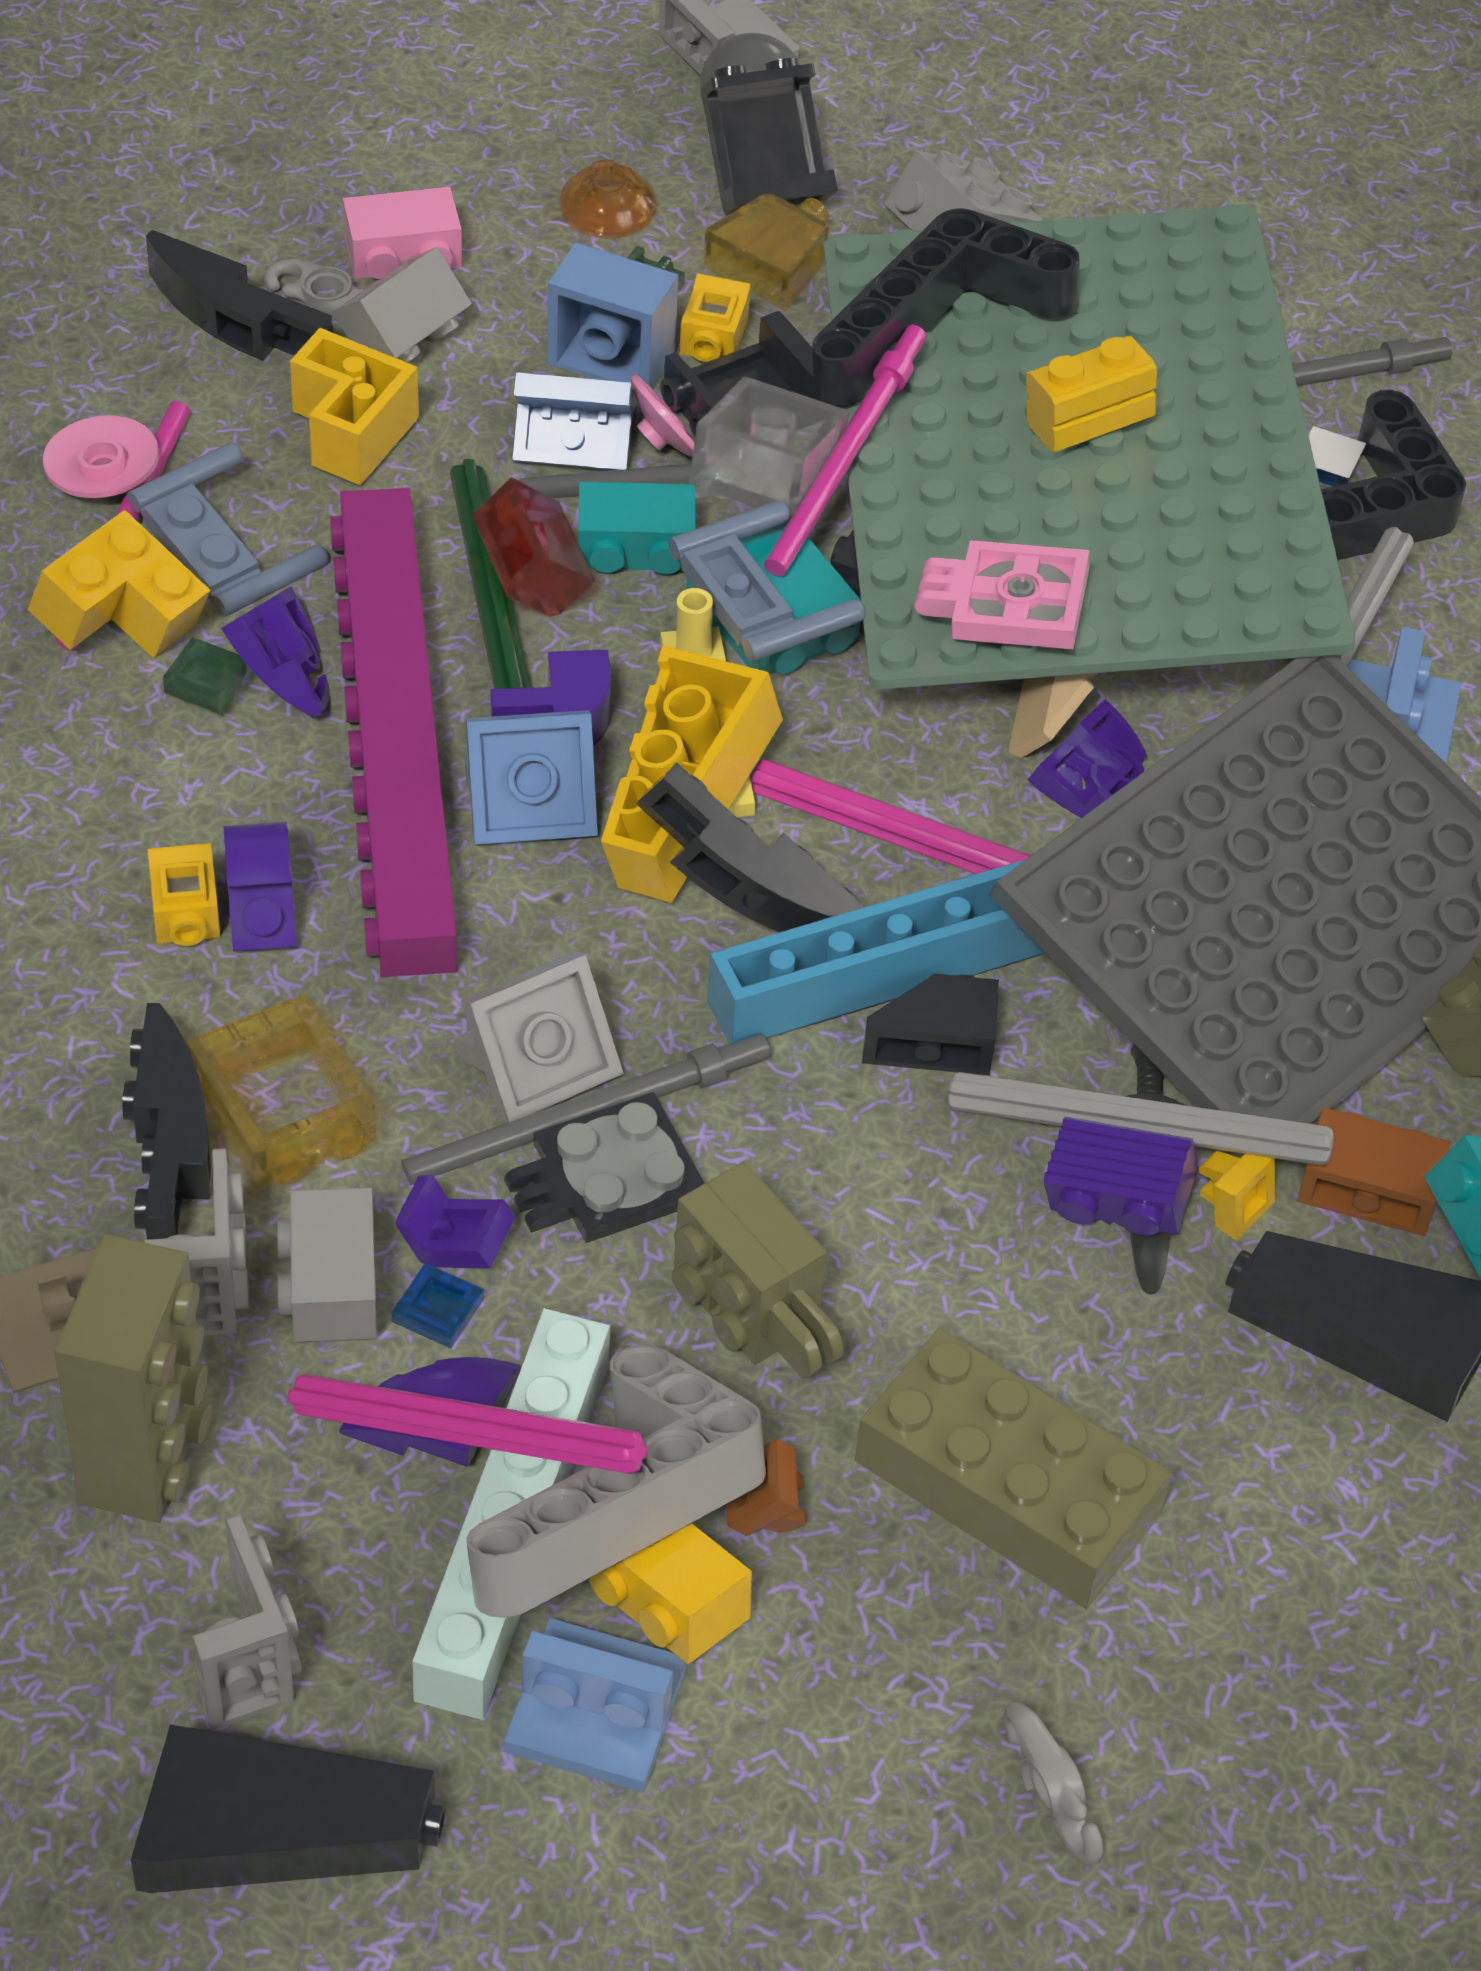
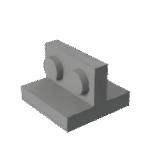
[453,951,624,1123]

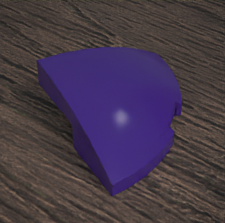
[221,586,329,717]
[1027,699,1148,818]
[339,1357,521,1467]

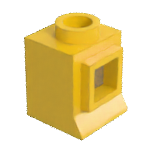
[679,273,751,362]
[148,843,220,946]

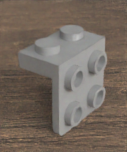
[884,150,1042,231]

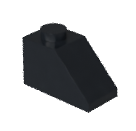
[862,974,999,1076]

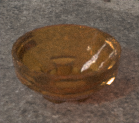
[559,160,656,239]

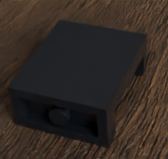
[701,58,838,215]
[660,311,836,459]

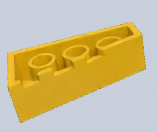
[601,645,783,903]

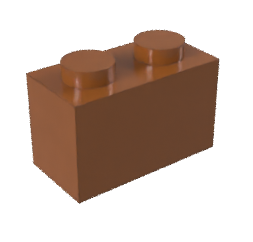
[1297,1107,1451,1236]

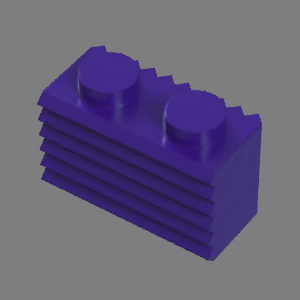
[1044,1117,1198,1236]

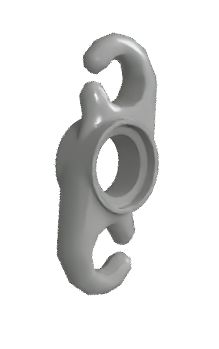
[264,258,365,322]
[1003,1702,1103,1865]

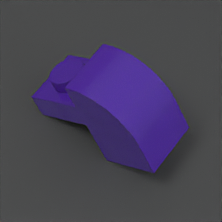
[490,650,611,746]
[223,821,297,951]

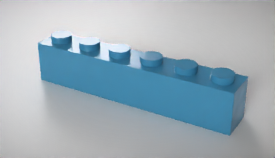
[707,859,1045,1044]

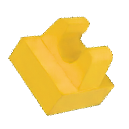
[1199,1151,1275,1241]

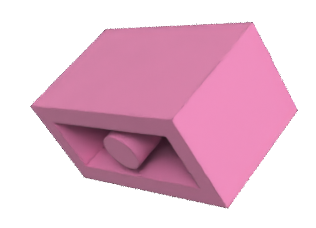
[343,187,462,279]

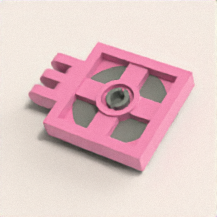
[914,540,1089,649]

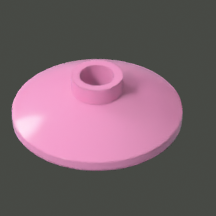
[630,373,711,462]
[43,415,159,498]

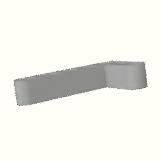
[466,1345,766,1618]

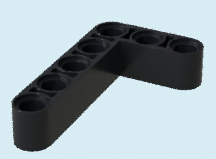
[812,208,1080,405]
[1321,389,1466,561]

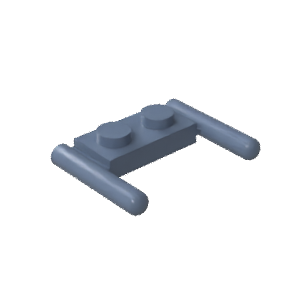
[127,443,329,617]
[668,501,865,662]

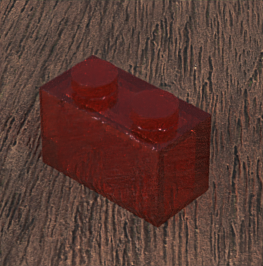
[473,477,594,617]

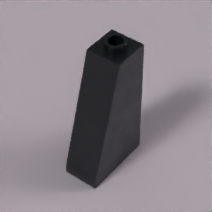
[1225,1231,1481,1422]
[131,1724,446,1893]

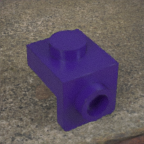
[396,1175,515,1269]

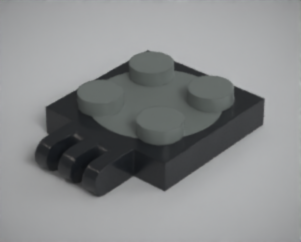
[504,1092,705,1243]

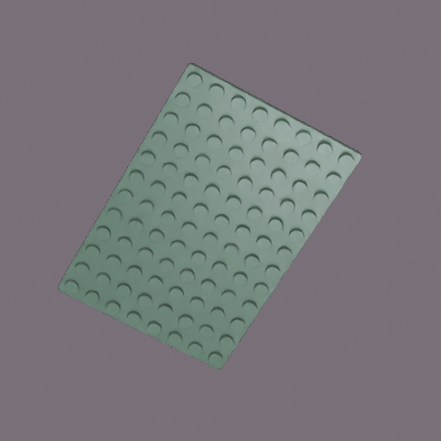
[824,205,1355,689]

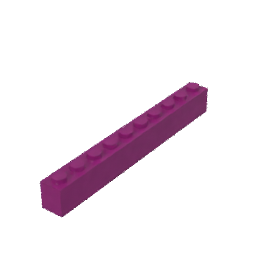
[330,488,457,978]

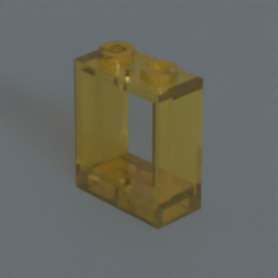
[186,994,376,1189]

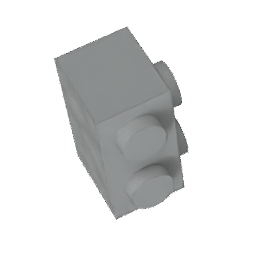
[332,247,472,362]
[277,1188,377,1342]

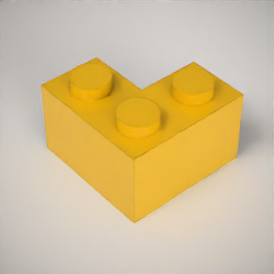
[290,328,419,486]
[27,510,210,658]

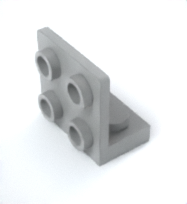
[659,0,799,75]
[144,1148,249,1335]
[192,1514,302,1731]

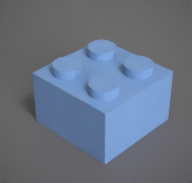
[547,242,678,389]

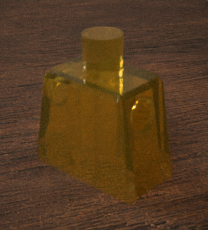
[703,194,829,311]

